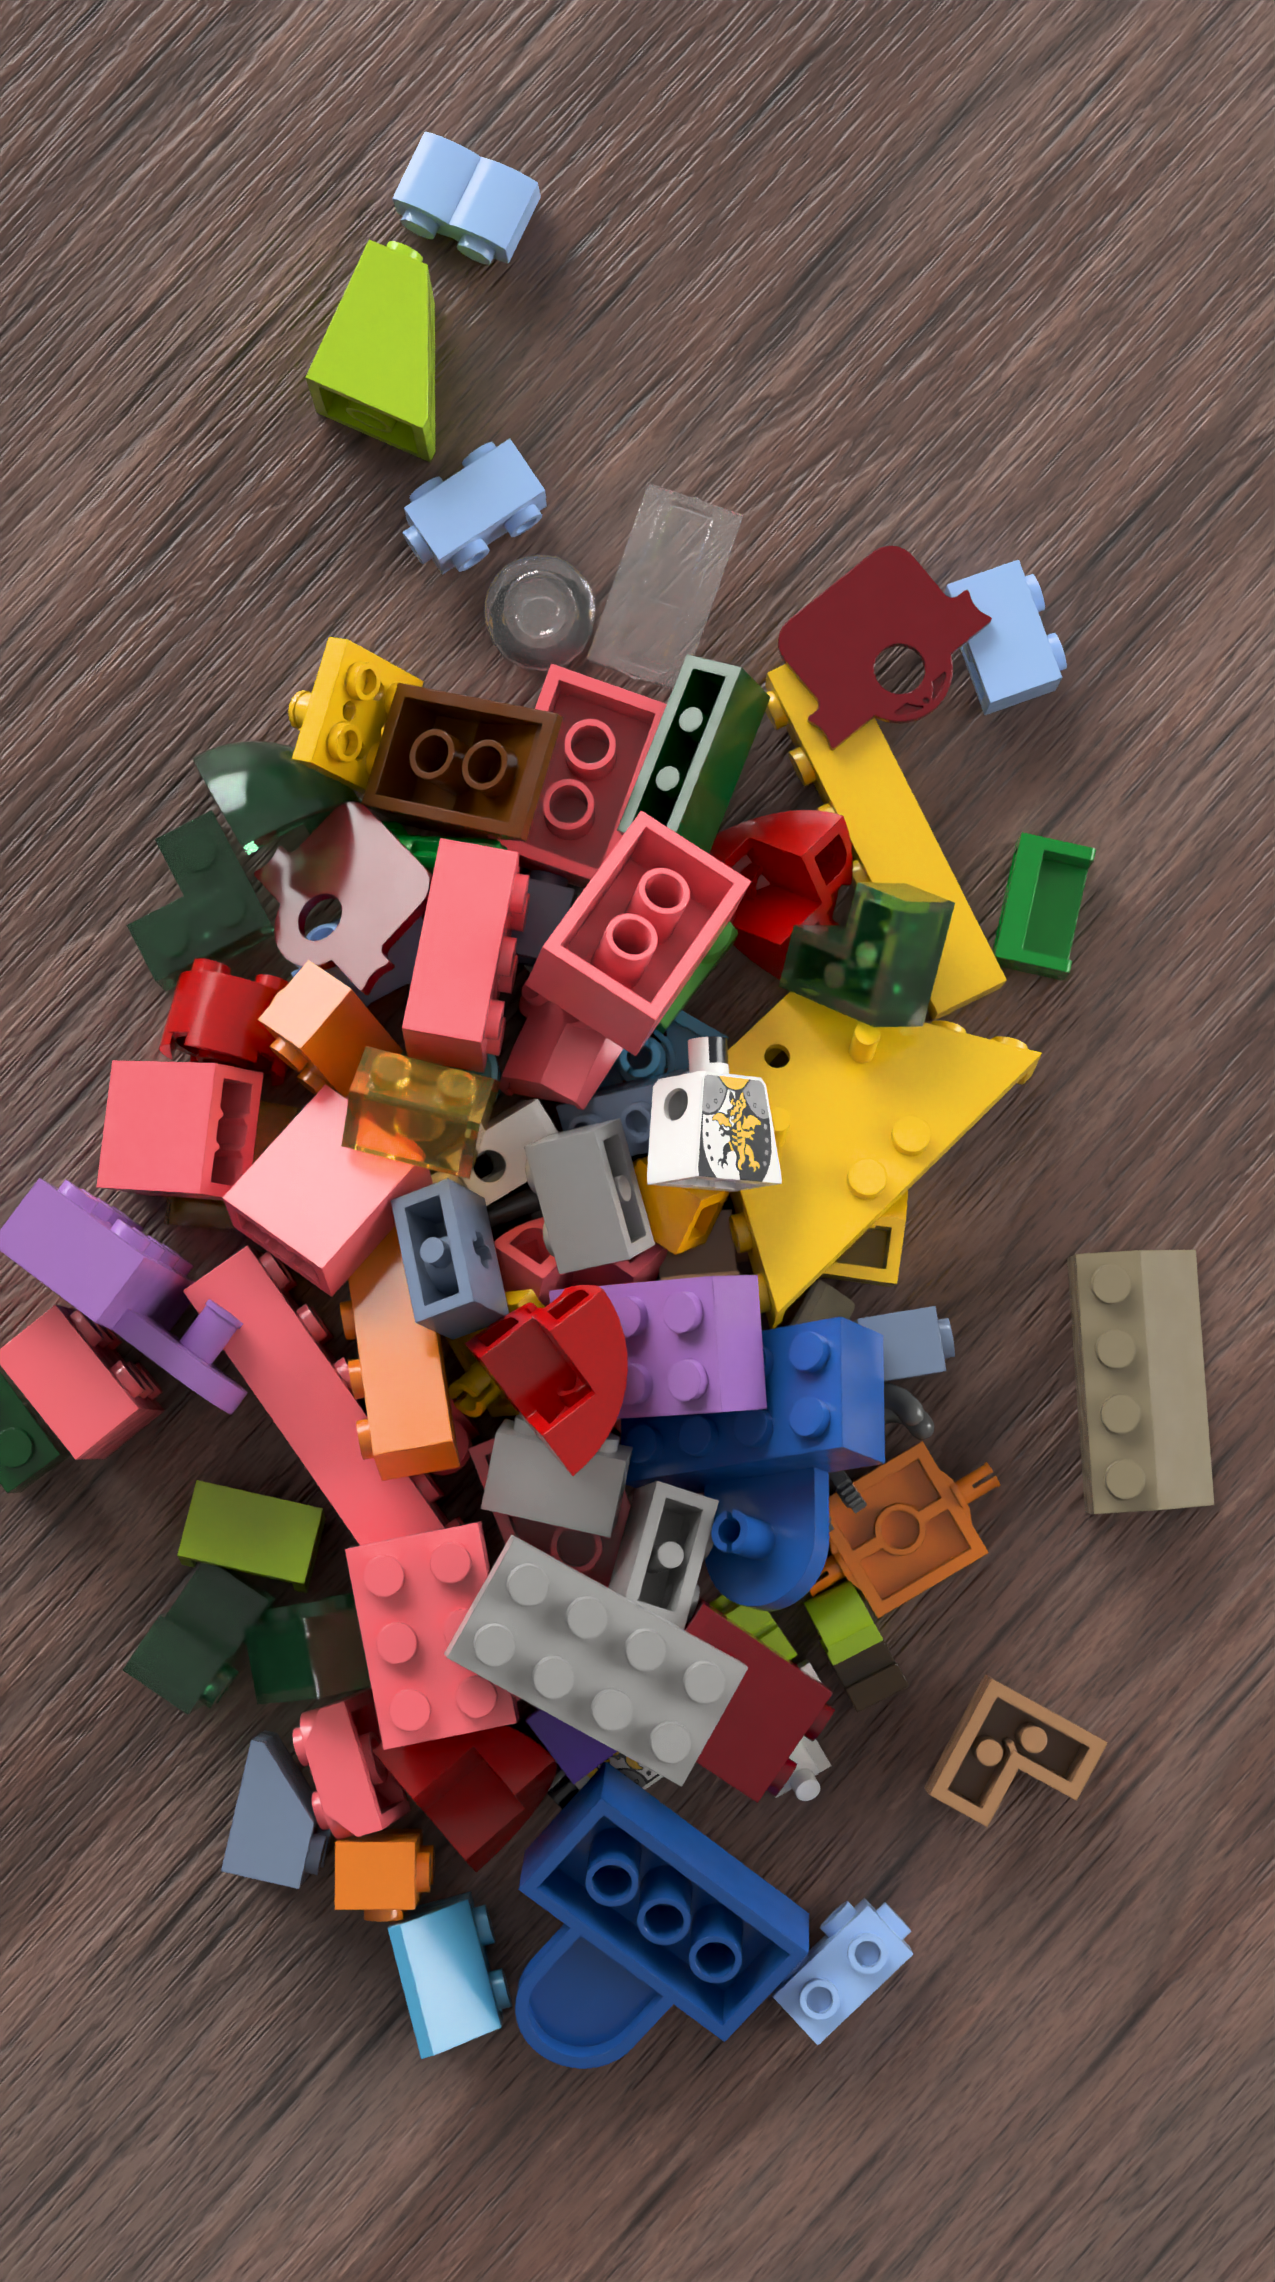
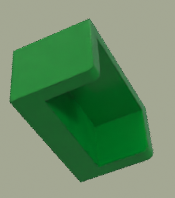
[992,832,1096,981]

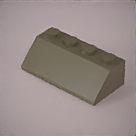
[1067,1250,1214,1514]

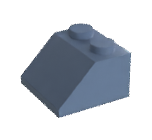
[221,1730,332,1889]

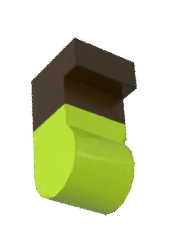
[803,1580,909,1713]

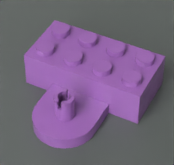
[0,1178,248,1415]

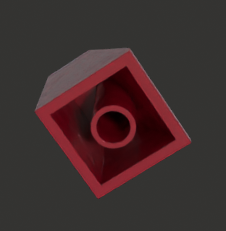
[683,1599,835,1803]

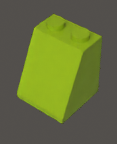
[305,239,435,462]

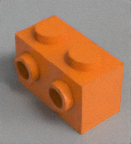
[258,960,403,1099]
[335,1829,435,1922]

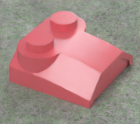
[498,980,623,1110]
[293,1687,411,1839]

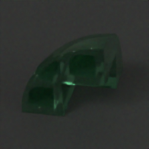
[192,741,362,855]

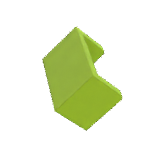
[177,1480,326,1593]

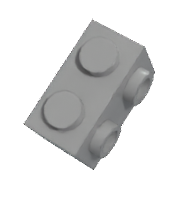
[524,1118,655,1274]
[481,1414,633,1538]
[608,1481,719,1629]

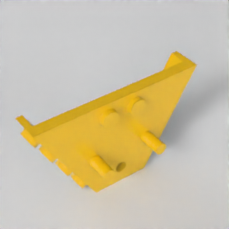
[728,988,1042,1329]

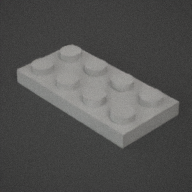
[444,1534,748,1787]

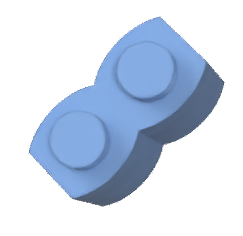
[392,132,541,265]

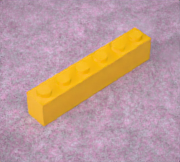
[765,664,1007,1021]

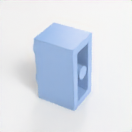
[944,560,1067,715]

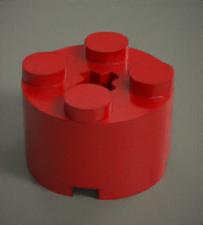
[159,958,289,1086]

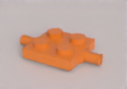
[809,1441,1001,1618]

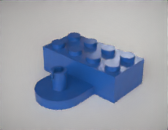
[621,1316,885,1611]
[515,1761,809,2069]

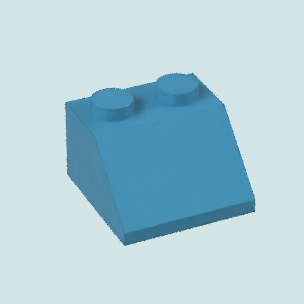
[388,1892,512,2059]

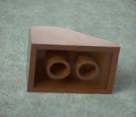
[361,683,563,842]

